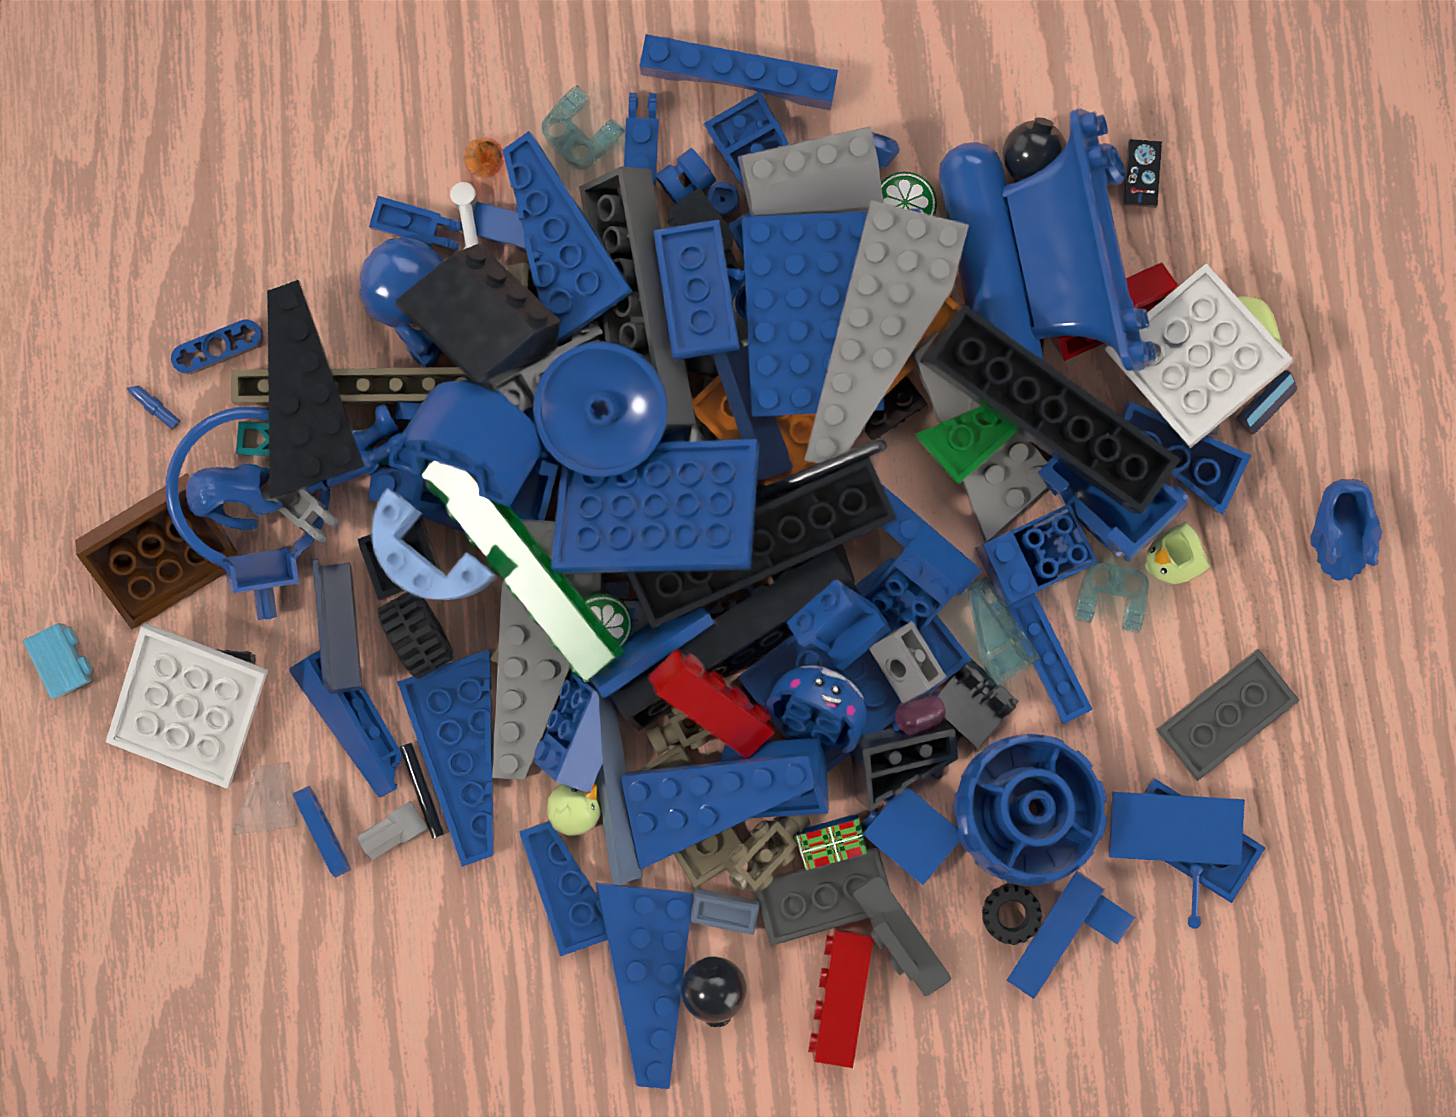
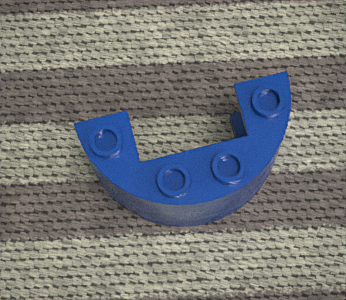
[389,380,544,506]
[1038,457,1189,562]

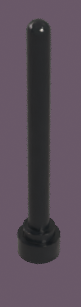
[755,439,887,505]

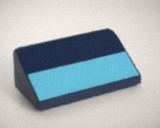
[1237,370,1297,434]

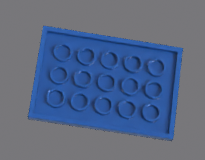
[742,211,884,417]
[551,439,759,573]
[738,557,972,773]

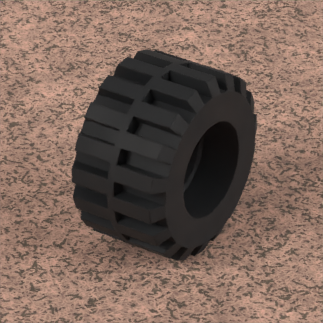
[378,591,453,679]

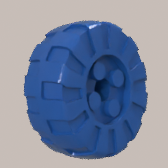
[953,734,1107,886]

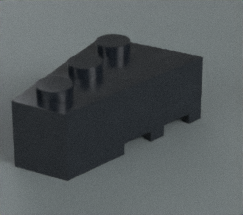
[851,717,958,811]

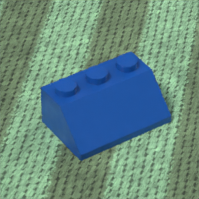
[720,738,829,818]

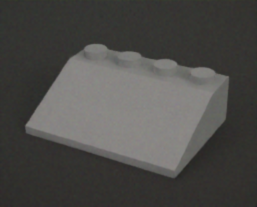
[738,127,883,217]

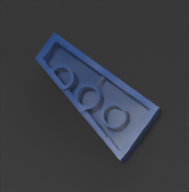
[1120,400,1251,515]

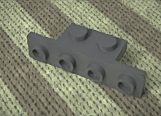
[853,875,951,996]

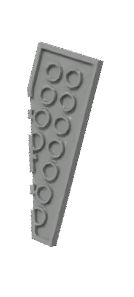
[805,200,968,464]
[492,519,603,780]

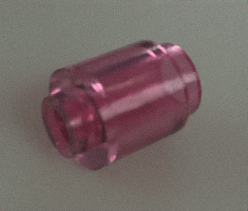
[895,694,946,735]

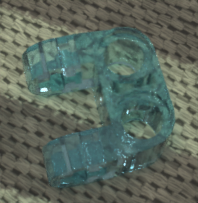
[541,85,625,170]
[1074,562,1149,633]

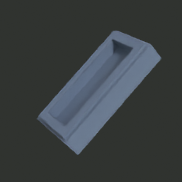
[690,888,760,935]

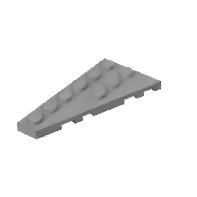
[911,331,1048,541]

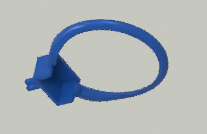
[165,407,331,620]

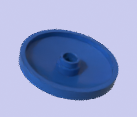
[534,342,668,476]

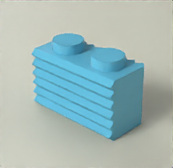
[23,623,93,699]

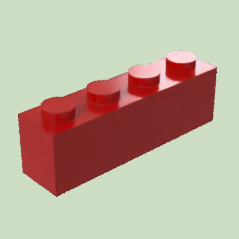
[1049,262,1179,361]
[649,649,775,759]
[808,928,874,1068]

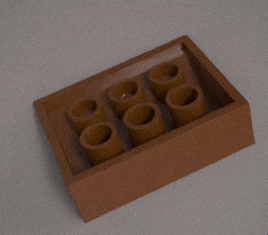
[75,473,239,630]

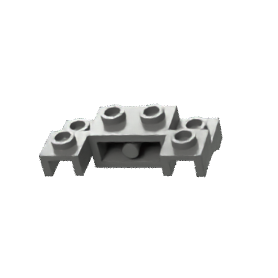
[482,319,603,414]

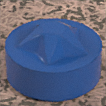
[707,182,739,216]

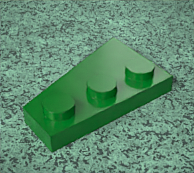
[914,406,1017,484]

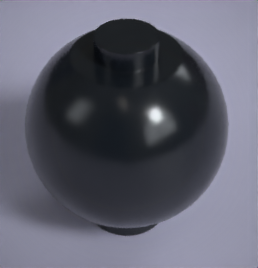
[1003,117,1067,183]
[681,956,747,1027]

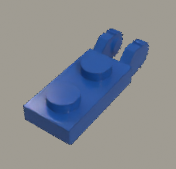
[624,92,659,185]
[369,196,463,251]

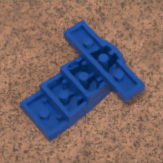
[703,92,789,254]

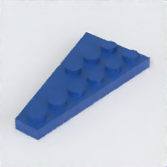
[503,131,633,346]
[397,649,494,867]
[621,752,818,870]
[595,882,693,1089]

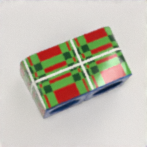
[794,814,867,870]

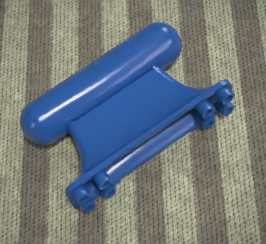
[939,108,1156,371]

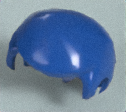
[359,237,444,328]

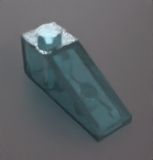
[967,577,1040,686]

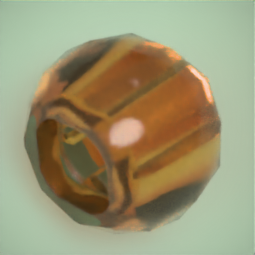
[464,137,504,178]

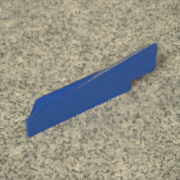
[289,650,402,797]

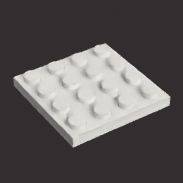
[1104,264,1294,448]
[106,623,268,789]

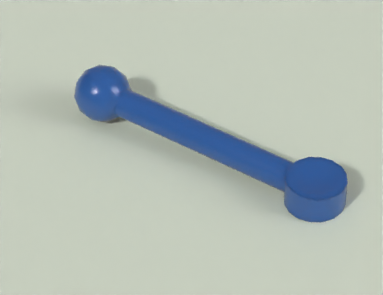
[1188,863,1203,929]

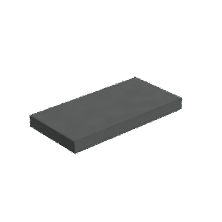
[1155,649,1299,781]
[755,847,890,946]

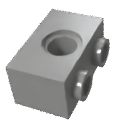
[869,621,946,703]

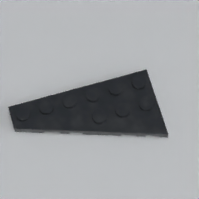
[267,280,365,500]

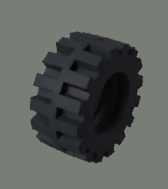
[982,884,1042,945]

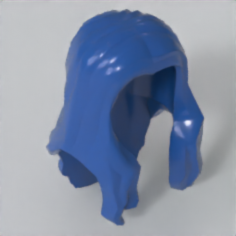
[186,463,282,530]
[1310,479,1383,581]

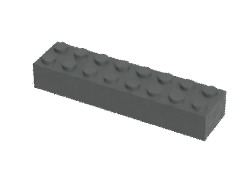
[579,166,696,435]

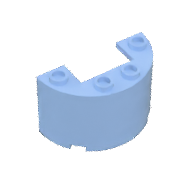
[372,489,499,600]

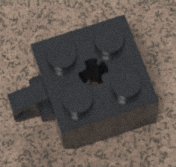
[666,187,741,270]
[358,506,442,601]

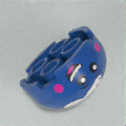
[766,666,867,753]

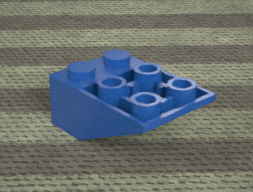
[975,503,1098,606]
[864,525,977,633]
[534,672,603,793]

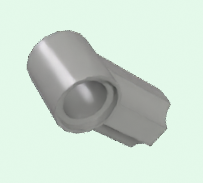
[357,801,428,860]

